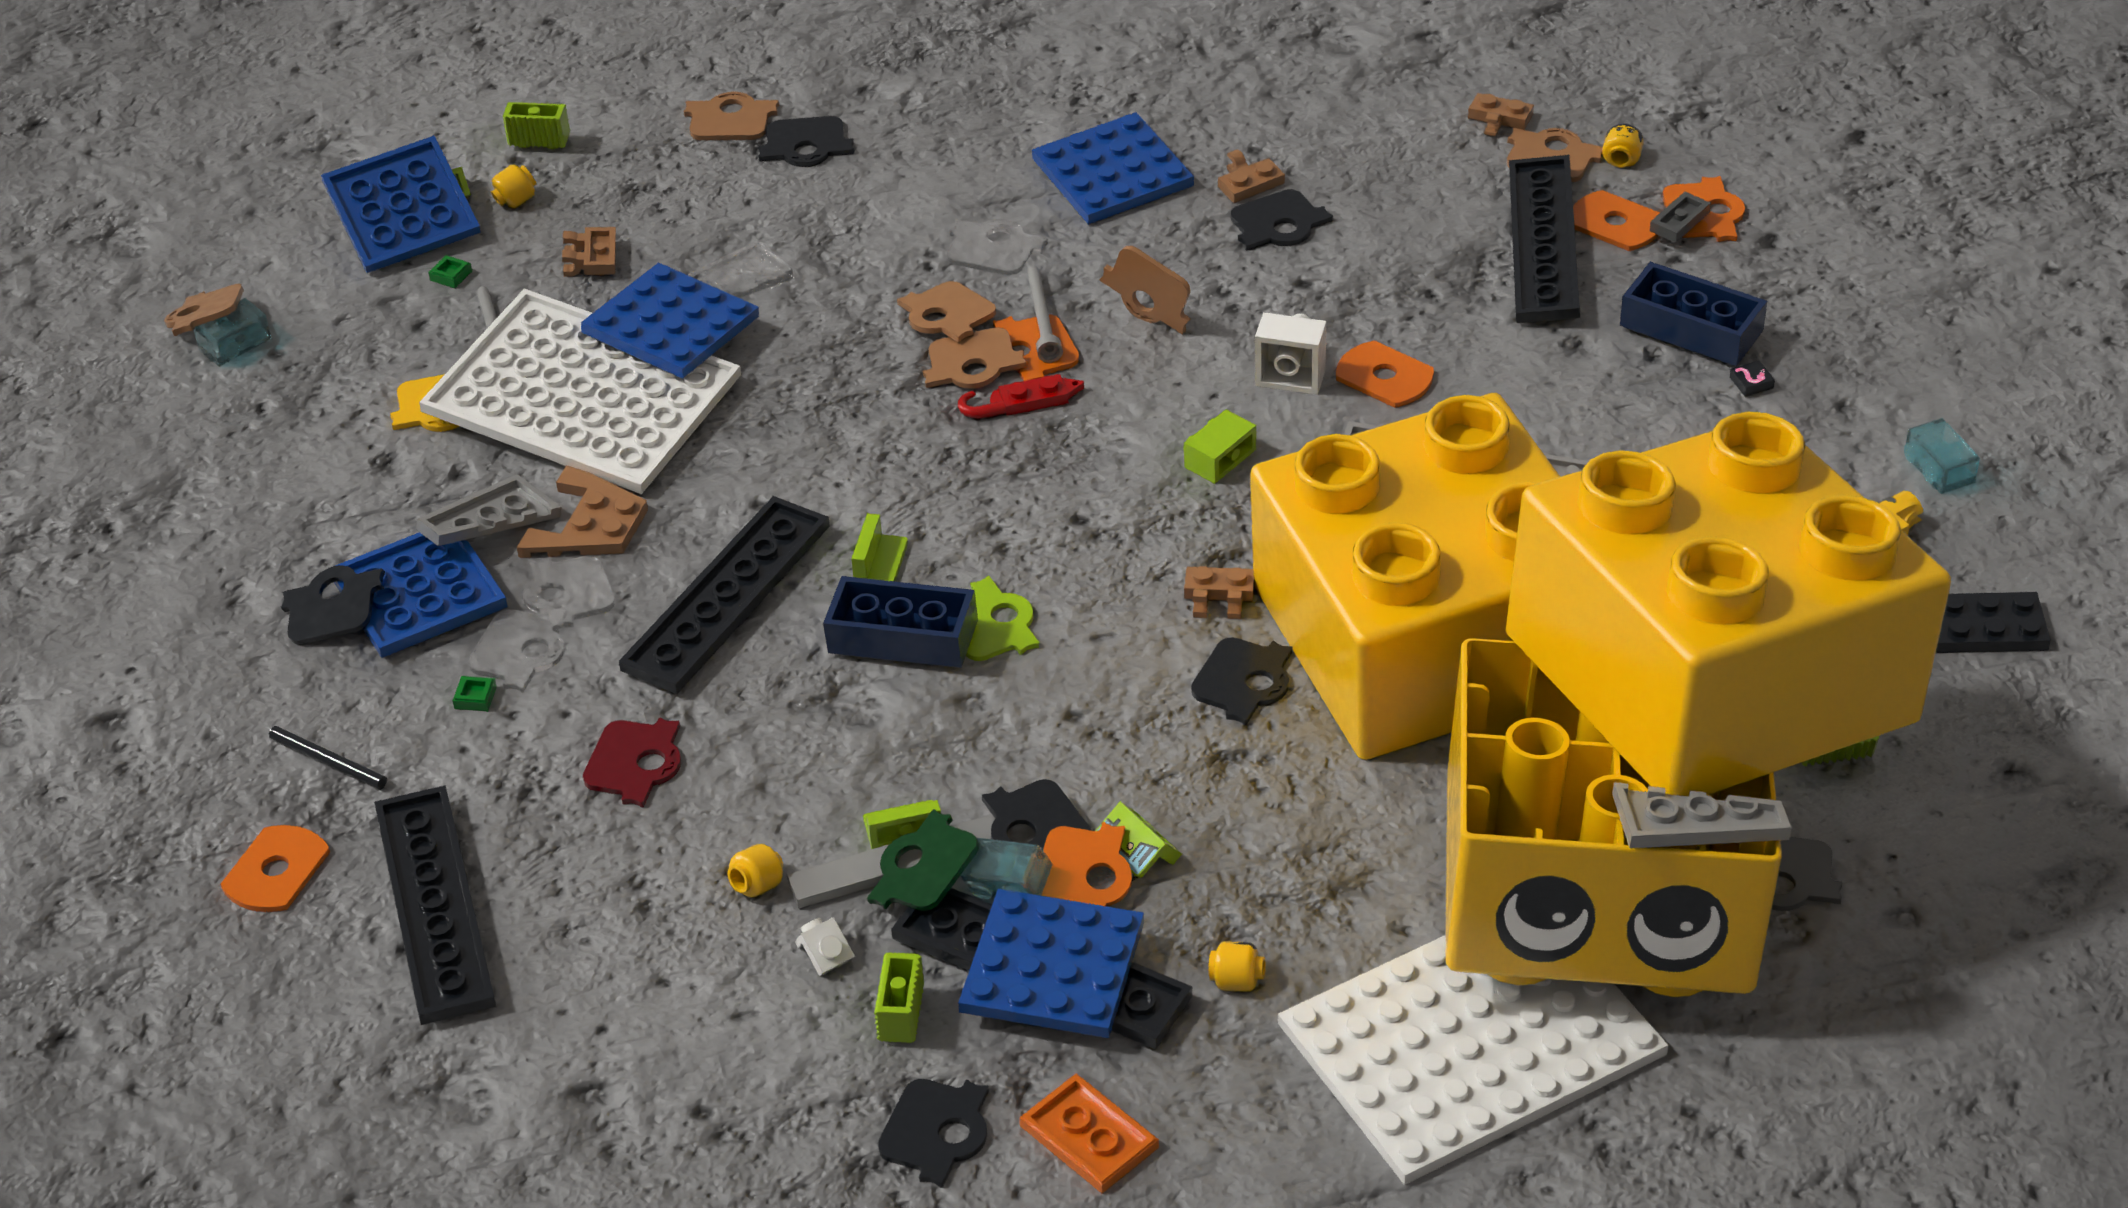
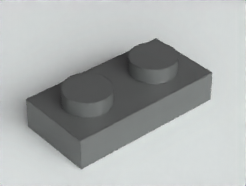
[1650,192,1711,243]

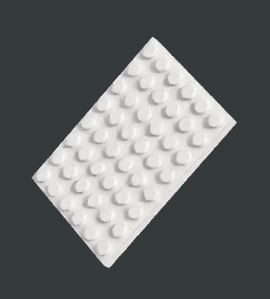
[419,288,741,494]
[1278,935,1668,1185]

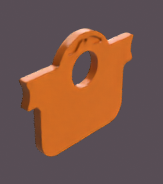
[1663,176,1745,242]
[993,314,1079,381]
[1032,822,1132,906]

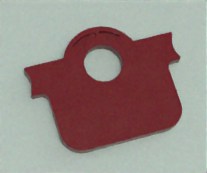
[583,718,681,808]

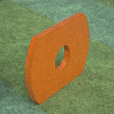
[1573,190,1660,251]
[1336,341,1434,408]
[220,825,330,912]

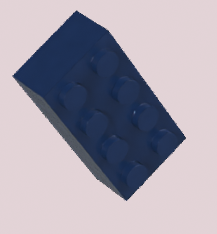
[1620,261,1767,366]
[823,576,978,668]

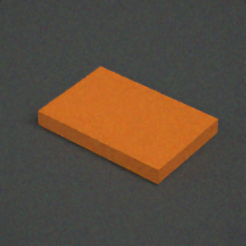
[1019,1073,1159,1194]

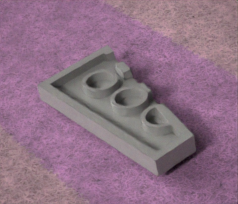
[416,474,562,546]
[1612,782,1792,848]

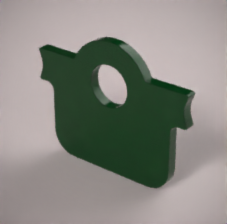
[866,809,979,911]

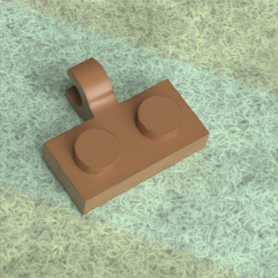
[1468,93,1534,136]
[1218,149,1285,203]

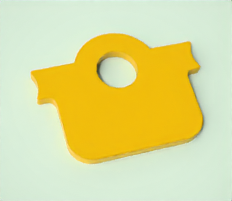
[390,374,459,432]

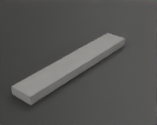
[787,814,996,909]

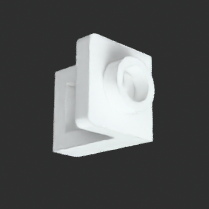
[795,917,855,976]

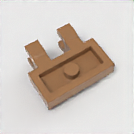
[562,227,616,277]
[1184,566,1254,619]

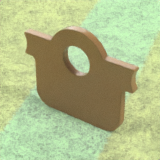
[684,92,779,140]
[1507,128,1603,182]
[1099,246,1191,334]
[897,281,996,342]
[164,284,244,336]
[922,327,1027,389]

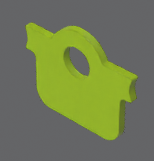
[966,576,1039,661]

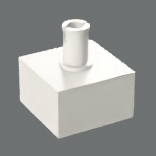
[1255,312,1327,395]

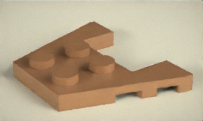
[517,465,648,558]

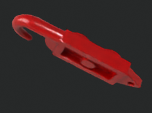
[958,374,1084,419]

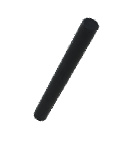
[269,726,387,790]

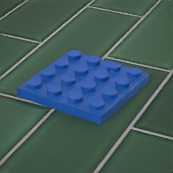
[1032,112,1194,225]
[321,136,481,273]
[581,262,759,379]
[334,532,508,658]
[958,889,1144,1038]

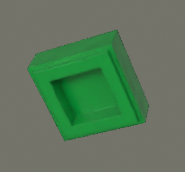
[428,255,473,289]
[453,676,497,712]

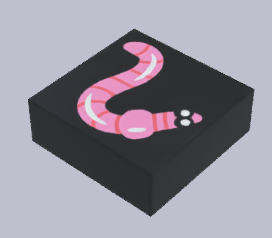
[1729,361,1775,396]

